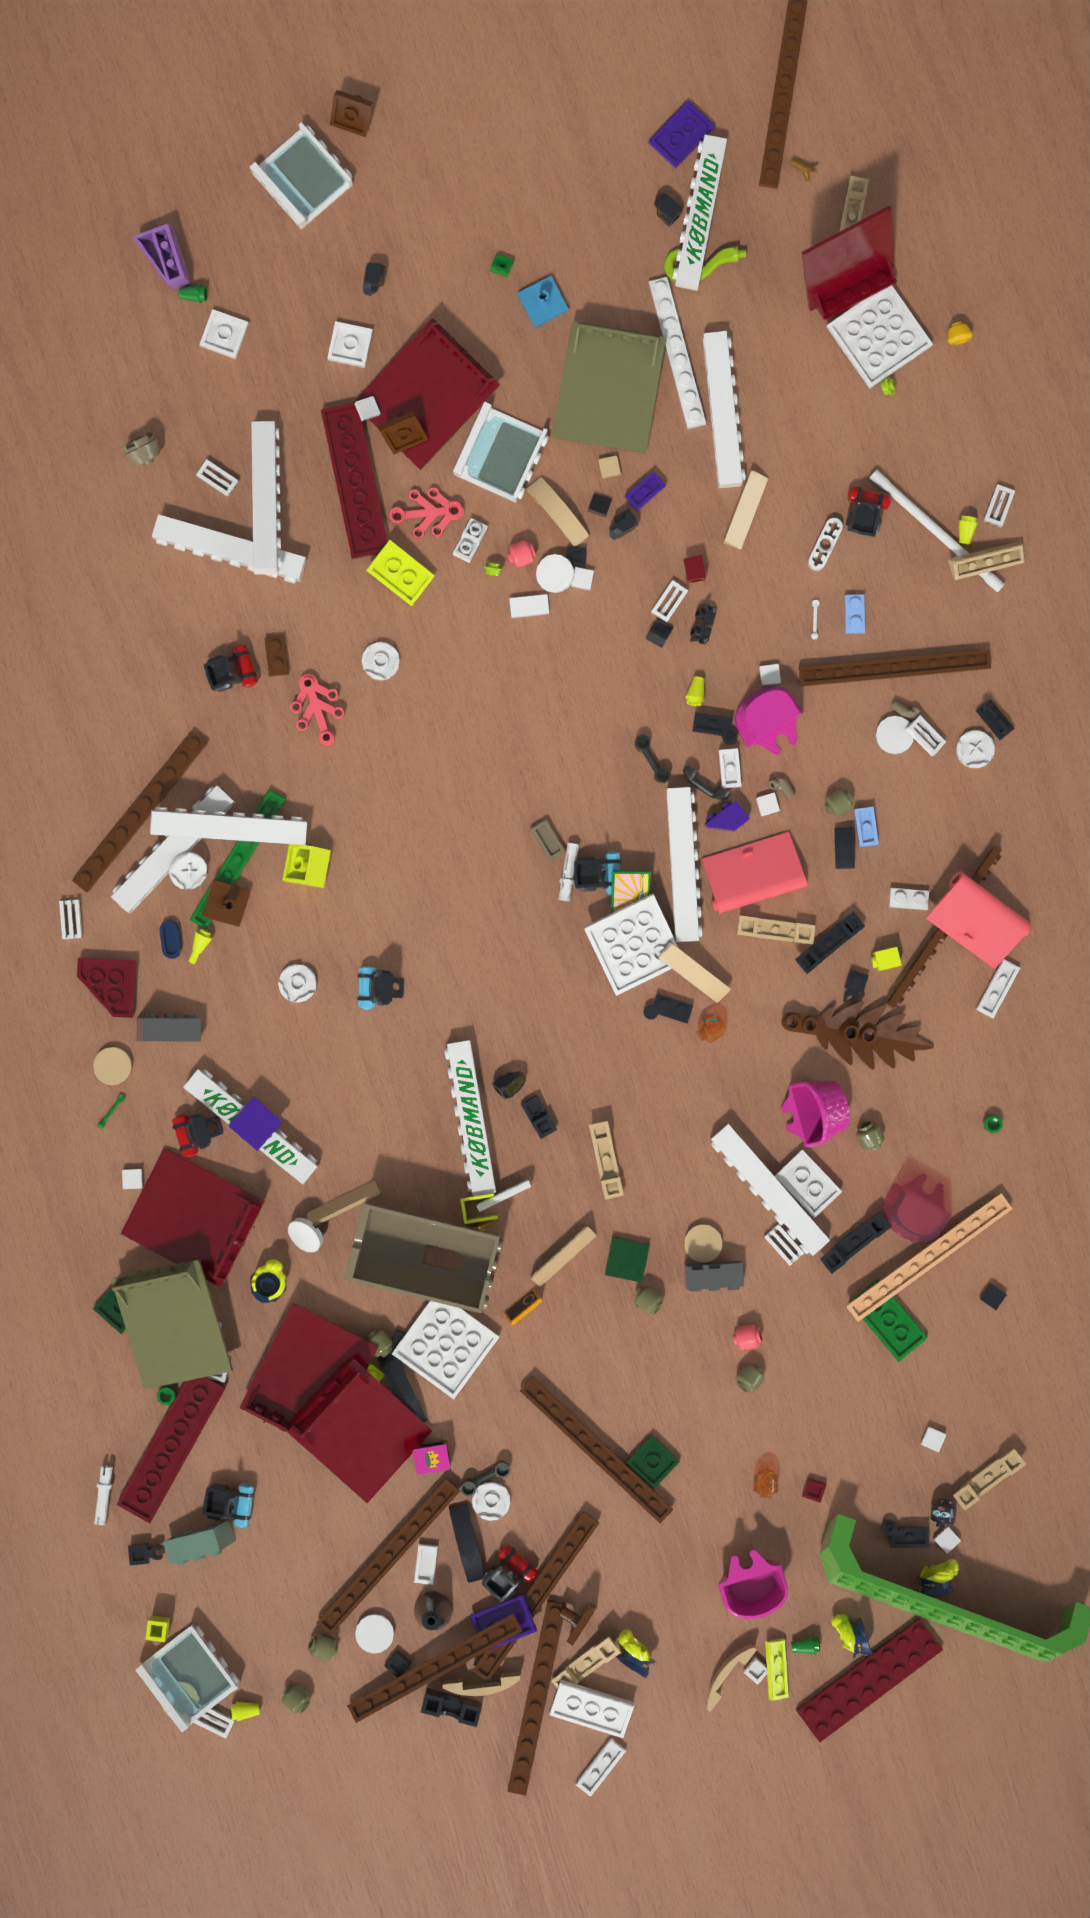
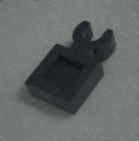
[843,969,869,1003]
[128,1543,163,1566]

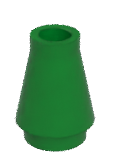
[178,284,208,303]
[791,1635,820,1655]

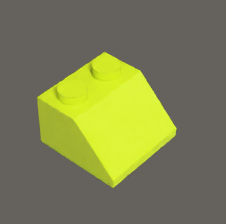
[282,844,331,888]

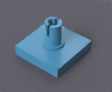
[517,276,569,328]

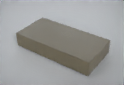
[530,819,566,861]

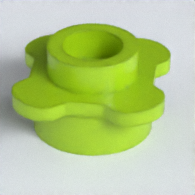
[880,376,897,395]
[484,562,503,576]

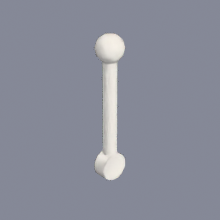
[811,600,820,639]

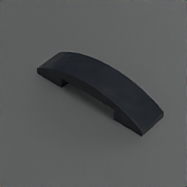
[795,911,865,975]
[820,1211,892,1274]
[378,1351,427,1422]
[449,1503,485,1583]

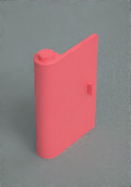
[702,832,807,914]
[925,871,1031,969]

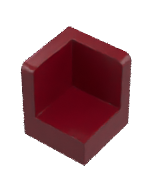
[683,555,706,584]

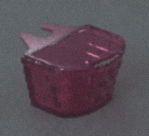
[882,1174,952,1243]

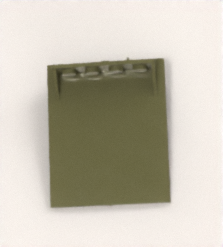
[552,321,666,454]
[111,1259,233,1389]

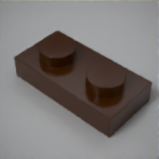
[264,636,289,677]

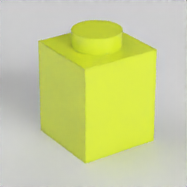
[871,947,902,971]
[145,1615,170,1642]

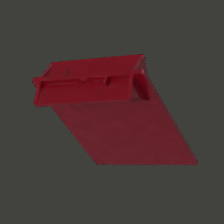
[802,205,897,321]
[354,318,500,470]
[121,1148,265,1287]
[240,1303,379,1432]
[287,1358,432,1503]

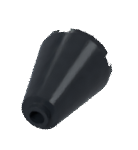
[414,1591,452,1630]

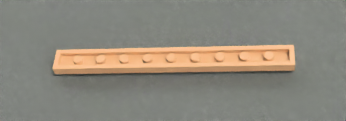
[846,1193,1012,1322]

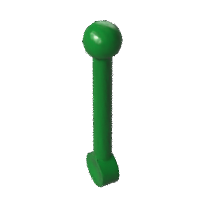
[97,1095,125,1129]

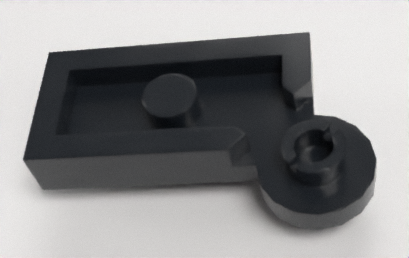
[692,712,737,745]
[643,994,693,1024]
[881,1520,929,1548]

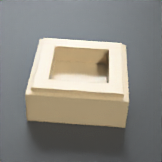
[598,456,621,479]

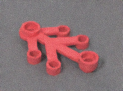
[390,487,464,540]
[290,674,345,746]

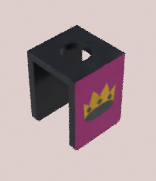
[413,1440,451,1475]

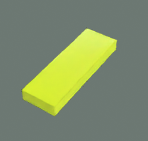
[765,1638,789,1701]

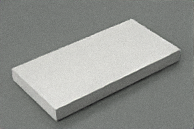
[549,1680,635,1738]

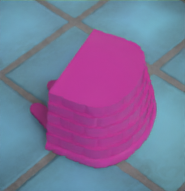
[735,687,803,755]
[781,1081,850,1147]
[718,1549,789,1619]

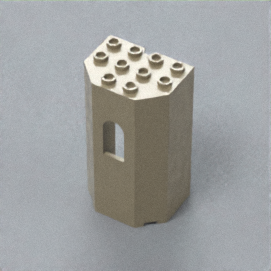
[344,1201,503,1313]

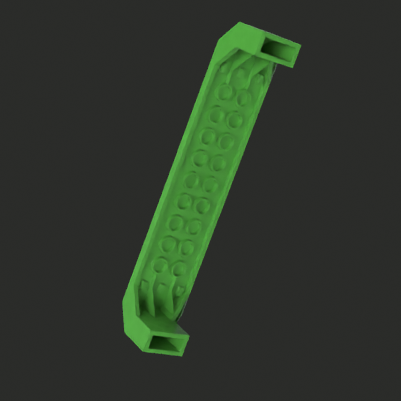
[820,1514,1090,1663]

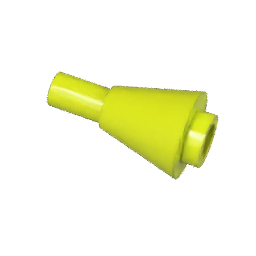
[188,929,213,964]

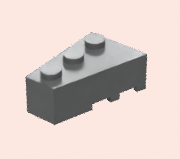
[137,1014,201,1042]
[684,1261,744,1292]

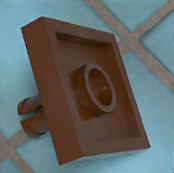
[330,90,373,137]
[378,411,428,455]
[202,879,250,927]
[560,1603,597,1646]

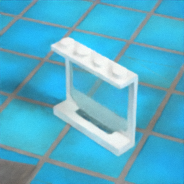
[250,122,353,229]
[453,402,549,503]
[135,1624,240,1732]

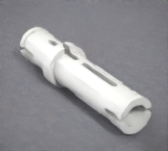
[558,843,580,902]
[94,1465,113,1525]

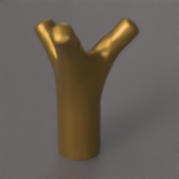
[790,158,817,181]
[469,1219,495,1230]

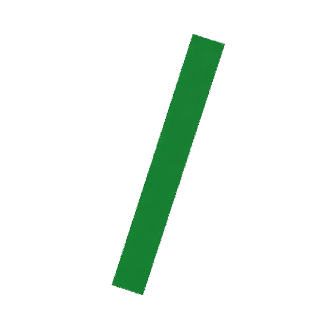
[190,789,286,930]

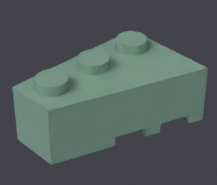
[163,1519,236,1565]

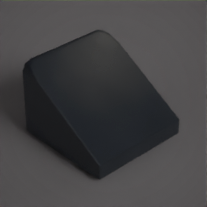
[588,493,612,518]
[646,618,674,648]

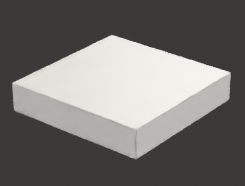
[199,309,249,359]
[327,321,373,368]

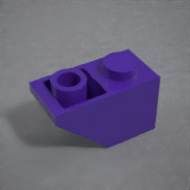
[704,801,750,832]

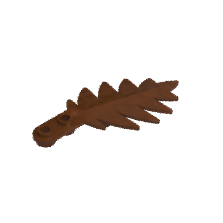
[781,1001,934,1070]

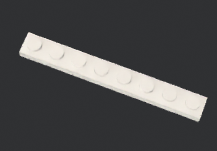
[648,277,706,430]

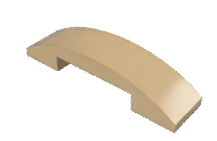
[839,176,869,232]
[526,477,589,547]
[737,915,816,944]
[589,1121,624,1200]
[953,1448,1026,1511]
[551,1636,621,1689]
[706,1643,757,1712]
[443,1671,520,1696]

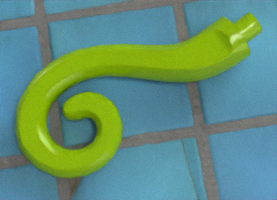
[664,246,746,282]

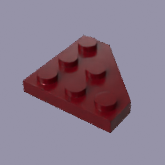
[77,958,136,1018]

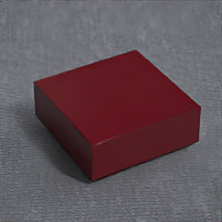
[802,1477,827,1503]

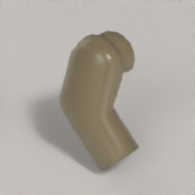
[891,700,920,719]
[768,777,795,799]

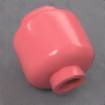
[506,540,536,568]
[733,1324,763,1351]

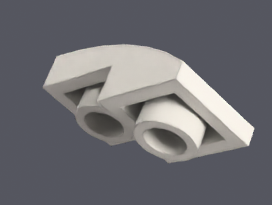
[453,518,488,563]

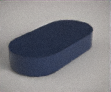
[159,921,182,959]

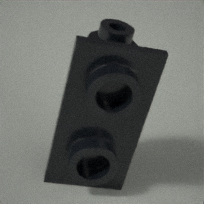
[690,604,717,645]
[976,699,1015,740]

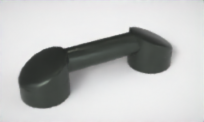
[634,735,671,783]
[683,765,731,800]
[461,1461,510,1497]

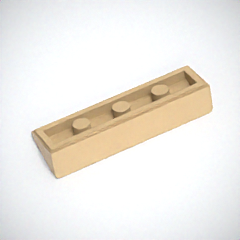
[723,470,768,550]
[948,542,1025,580]
[658,942,731,1003]
[307,1180,381,1226]
[531,1225,596,1286]

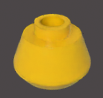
[947,322,973,345]

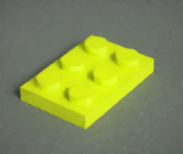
[366,540,435,606]

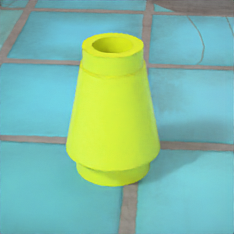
[959,516,978,544]
[685,677,705,706]
[231,1702,259,1721]

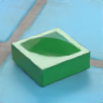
[490,253,514,278]

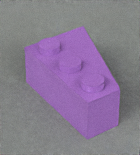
[133,224,191,289]

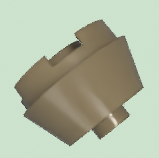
[121,431,160,466]

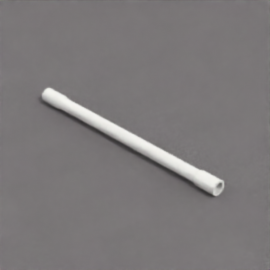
[870,470,1005,592]

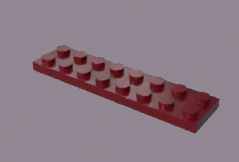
[321,403,387,560]
[116,1377,226,1524]
[796,1618,943,1743]

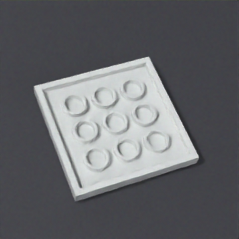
[826,286,933,389]
[583,893,678,996]
[392,1301,499,1399]

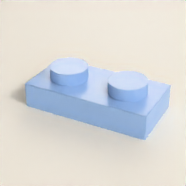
[844,594,865,634]
[854,807,879,848]

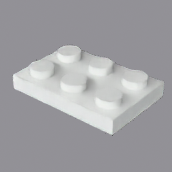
[774,1150,842,1218]

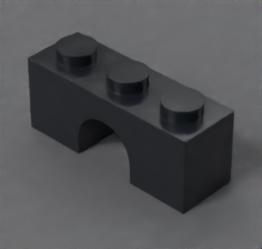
[420,1688,482,1727]

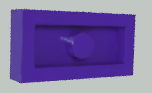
[624,471,666,511]

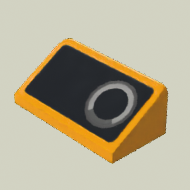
[504,1289,542,1325]

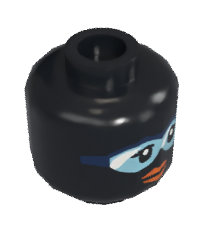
[930,1499,957,1528]

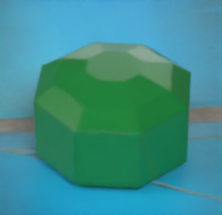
[983,1115,1003,1134]
[157,1386,176,1405]

